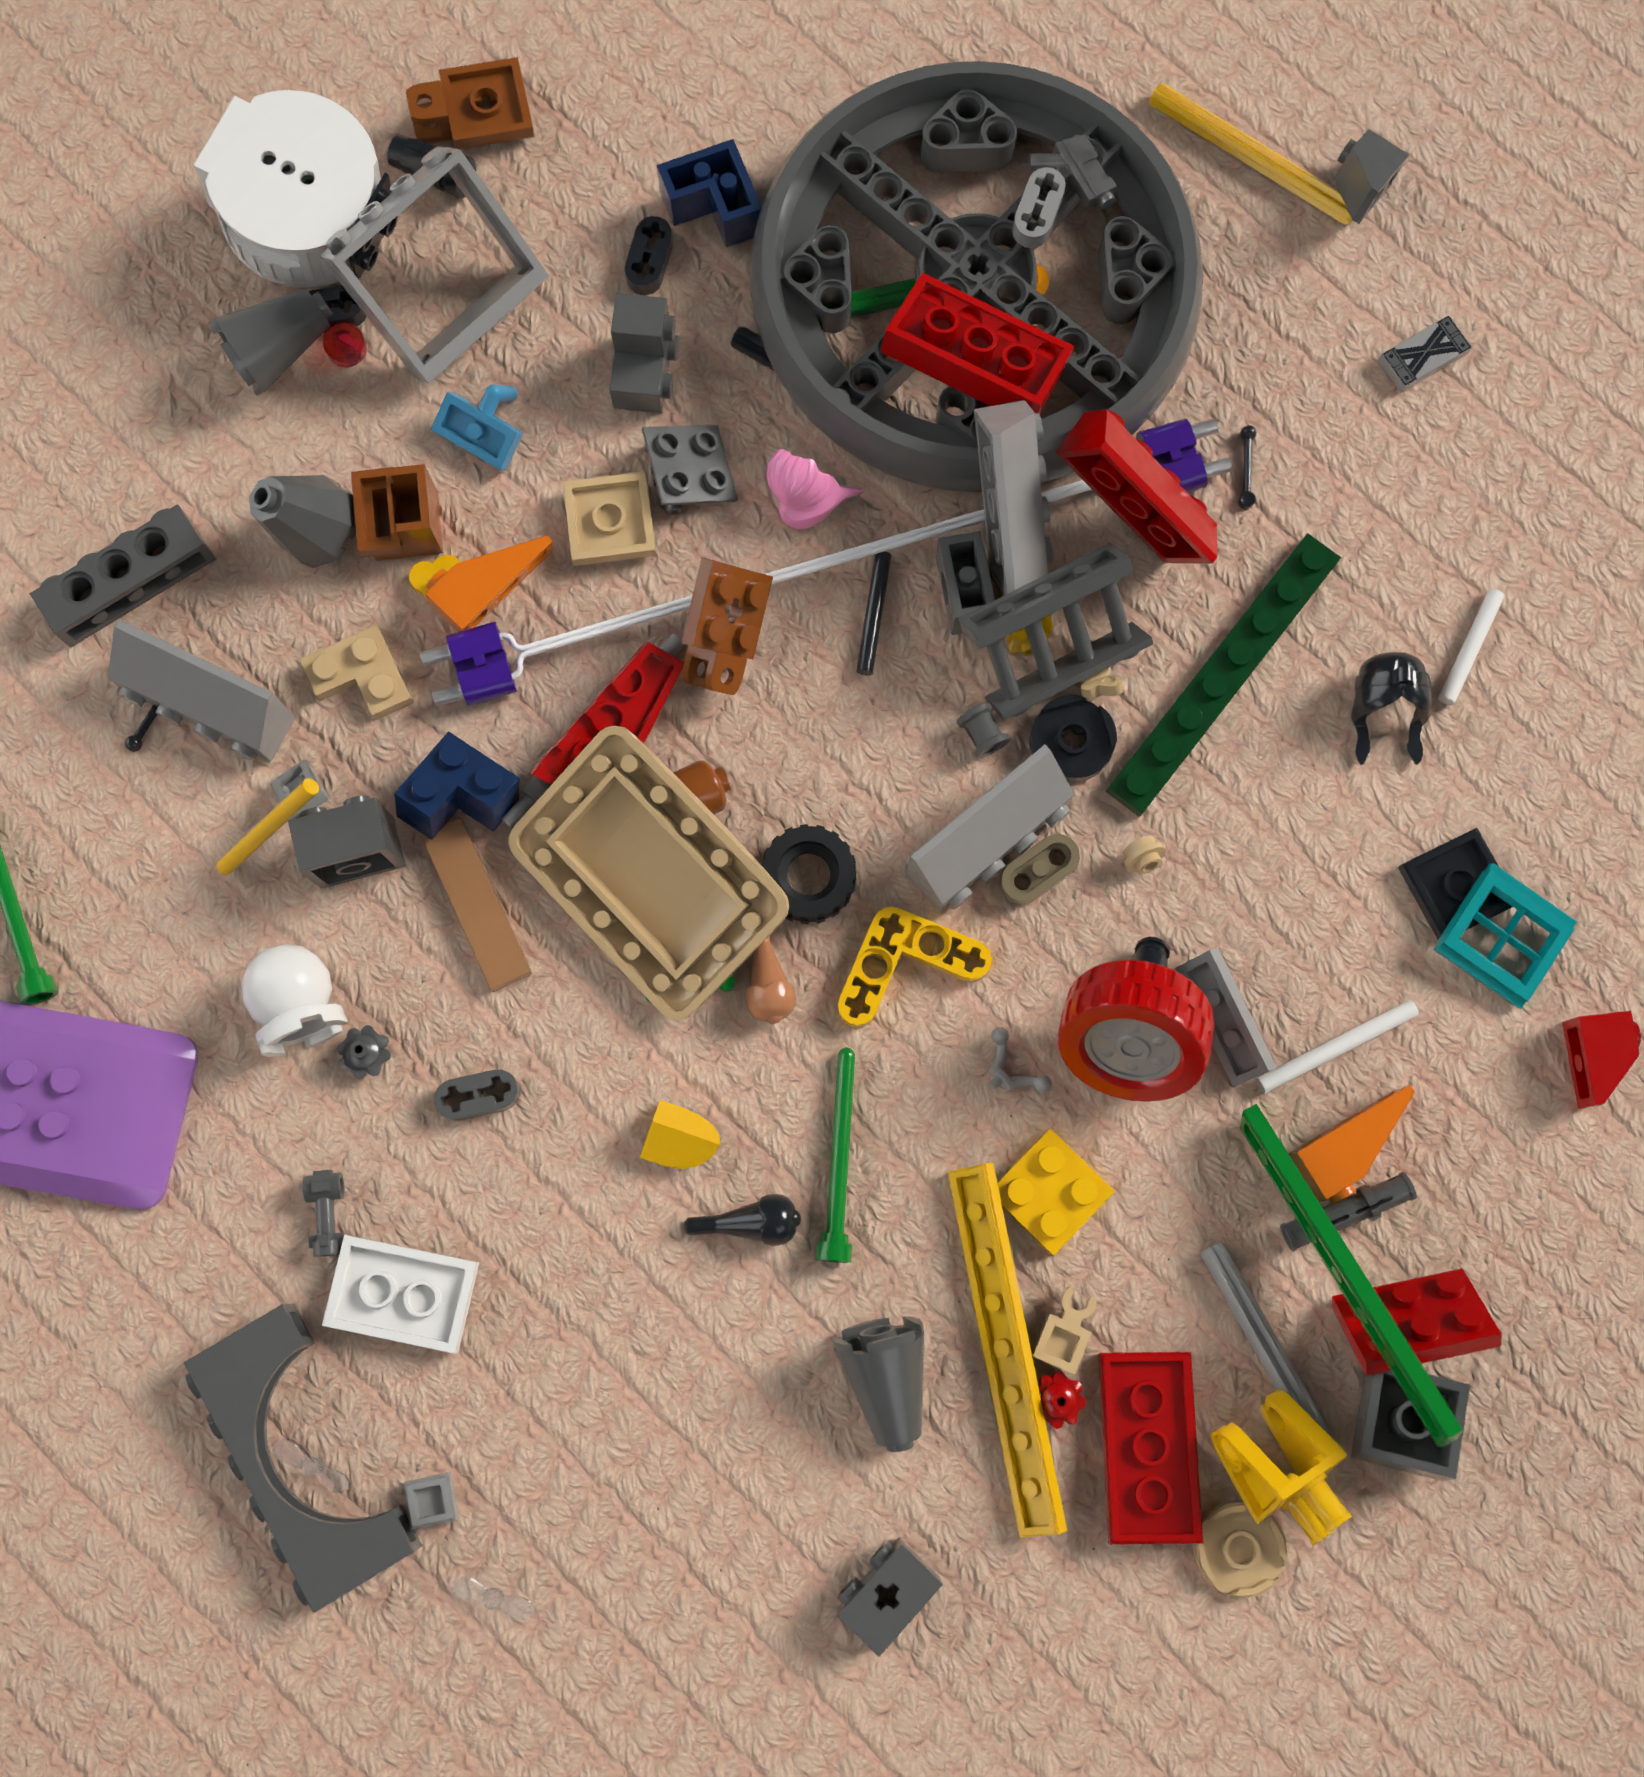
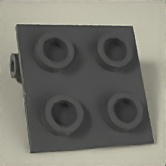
[642,425,738,516]

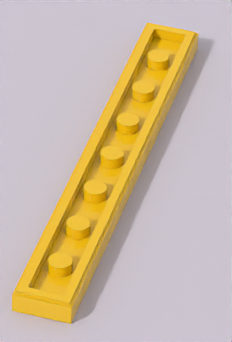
[948,1162,1067,1538]

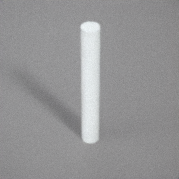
[1438,589,1505,705]

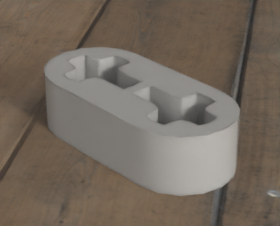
[1012,167,1066,248]

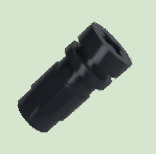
[387,134,477,198]

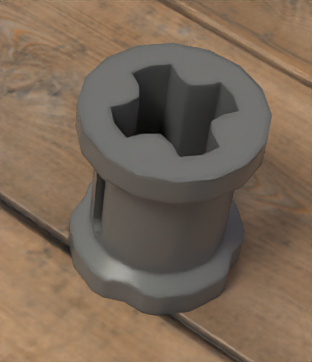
[956,703,1011,759]

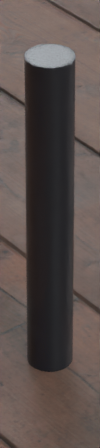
[856,551,892,676]

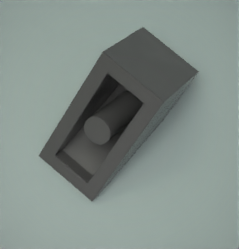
[1334,129,1409,224]

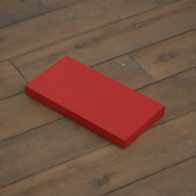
[1098,1352,1204,1545]

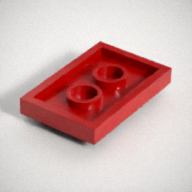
[1332,1268,1502,1376]

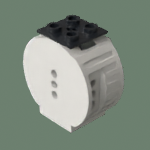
[194,90,398,288]

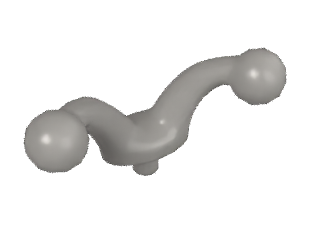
[989,1027,1052,1093]

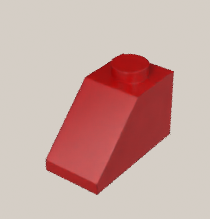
[1562,1011,1641,1109]

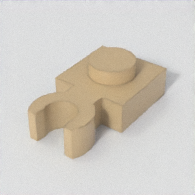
[1032,1287,1096,1375]

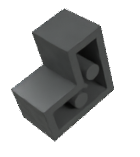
[609,293,679,414]

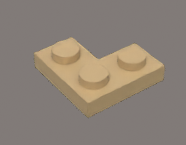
[299,624,414,720]

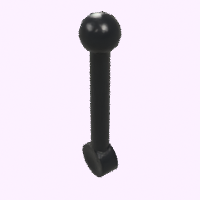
[1238,425,1257,510]
[125,705,158,752]

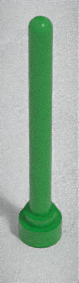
[0,845,58,1005]
[815,1047,855,1263]

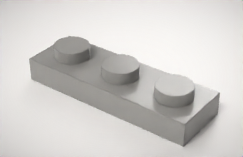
[1176,948,1277,1087]

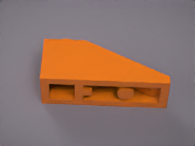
[425,535,553,632]
[1288,1085,1415,1204]

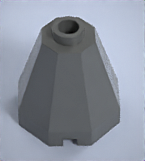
[249,475,356,568]

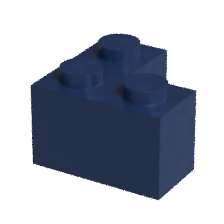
[656,139,762,248]
[394,731,520,840]

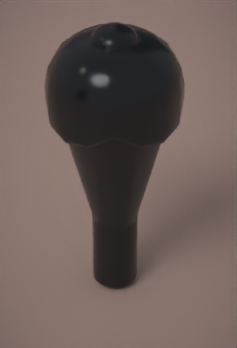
[684,1194,801,1246]

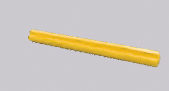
[1149,83,1352,225]

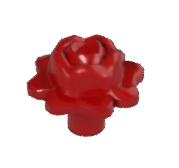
[1038,1371,1087,1429]

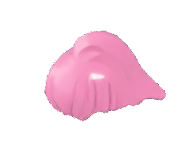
[766,449,863,530]

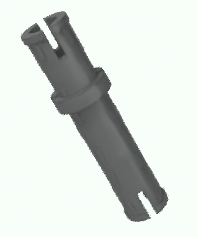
[1280,1172,1417,1252]

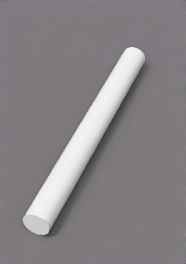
[1256,1000,1419,1094]

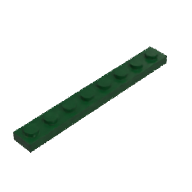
[1106,533,1342,817]

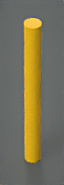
[216,778,319,875]

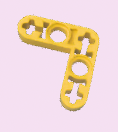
[838,906,992,1028]

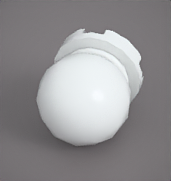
[241,944,348,1057]

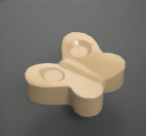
[1075,666,1123,700]

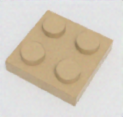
[563,471,657,566]

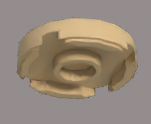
[1193,1500,1288,1599]

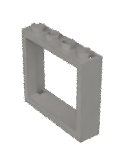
[319,146,549,383]

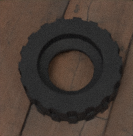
[761,824,857,924]

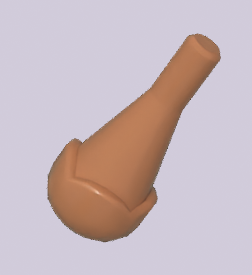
[745,935,796,1024]

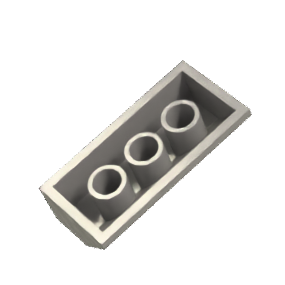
[974,400,1053,596]
[108,619,296,761]
[906,745,1074,912]

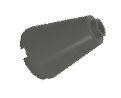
[208,288,333,396]
[832,1317,924,1452]

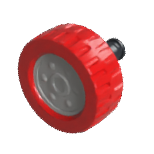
[1058,936,1214,1102]

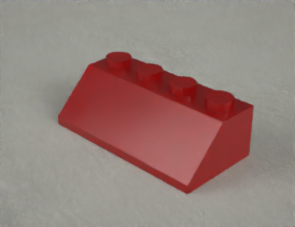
[1055,409,1218,564]

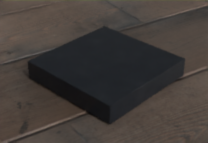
[1398,828,1512,940]

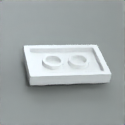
[322,1235,479,1354]

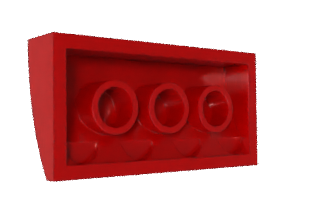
[881,272,1075,414]

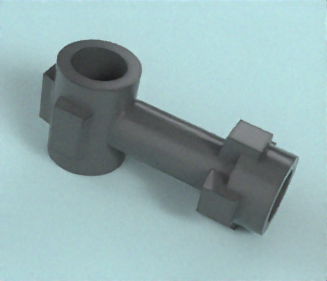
[303,1169,345,1257]

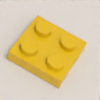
[997,1128,1115,1256]

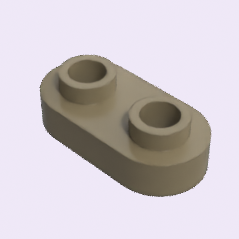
[1000,834,1080,905]

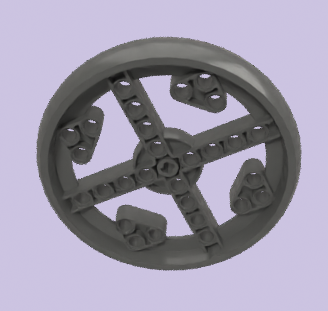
[750,61,1203,492]

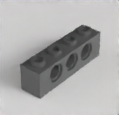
[29,504,216,647]

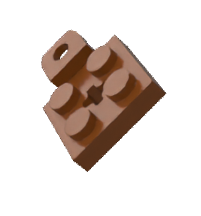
[406,57,534,149]
[681,557,773,695]

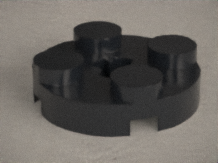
[1029,695,1117,782]

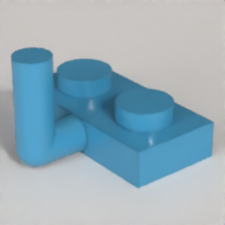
[431,385,524,470]

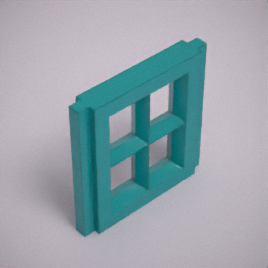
[1434,863,1577,1009]

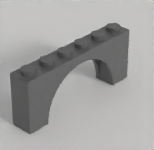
[183,1304,423,1613]

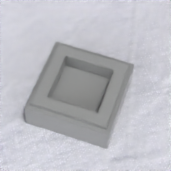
[403,1472,459,1530]

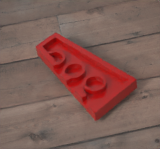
[528,642,684,786]

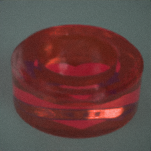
[323,323,367,367]

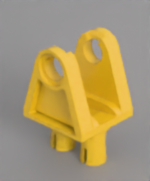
[1211,1389,1352,1546]

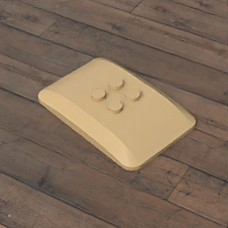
[508,726,789,1020]

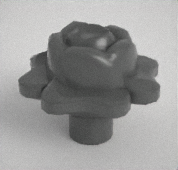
[337,1025,391,1079]

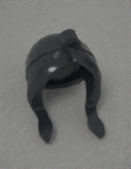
[1351,652,1432,765]

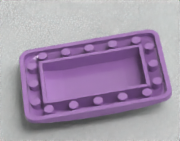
[0,1001,198,1209]

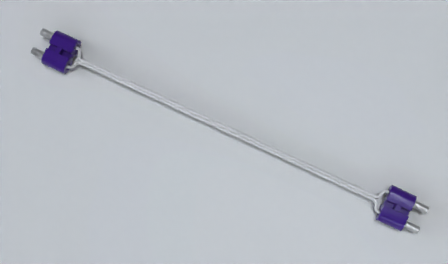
[420,418,1232,707]

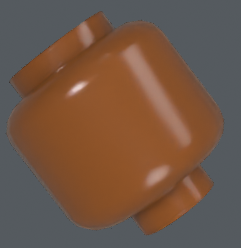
[673,760,731,815]

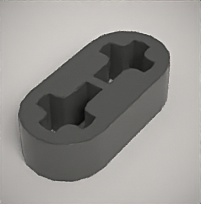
[434,1070,520,1120]

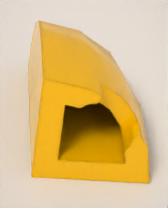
[640,1100,720,1169]

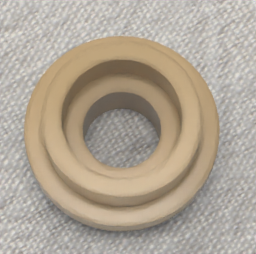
[1123,836,1166,874]

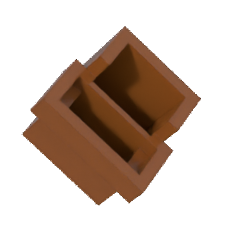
[351,464,443,561]

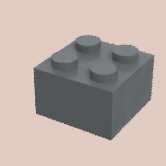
[288,796,406,889]
[1351,1370,1470,1481]

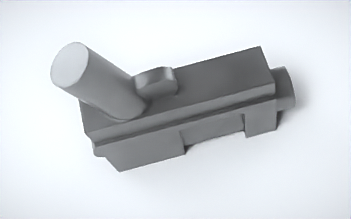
[1029,134,1117,210]

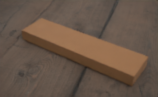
[421,817,533,992]

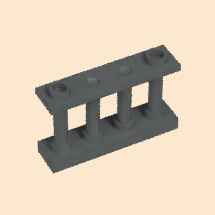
[958,543,1154,720]

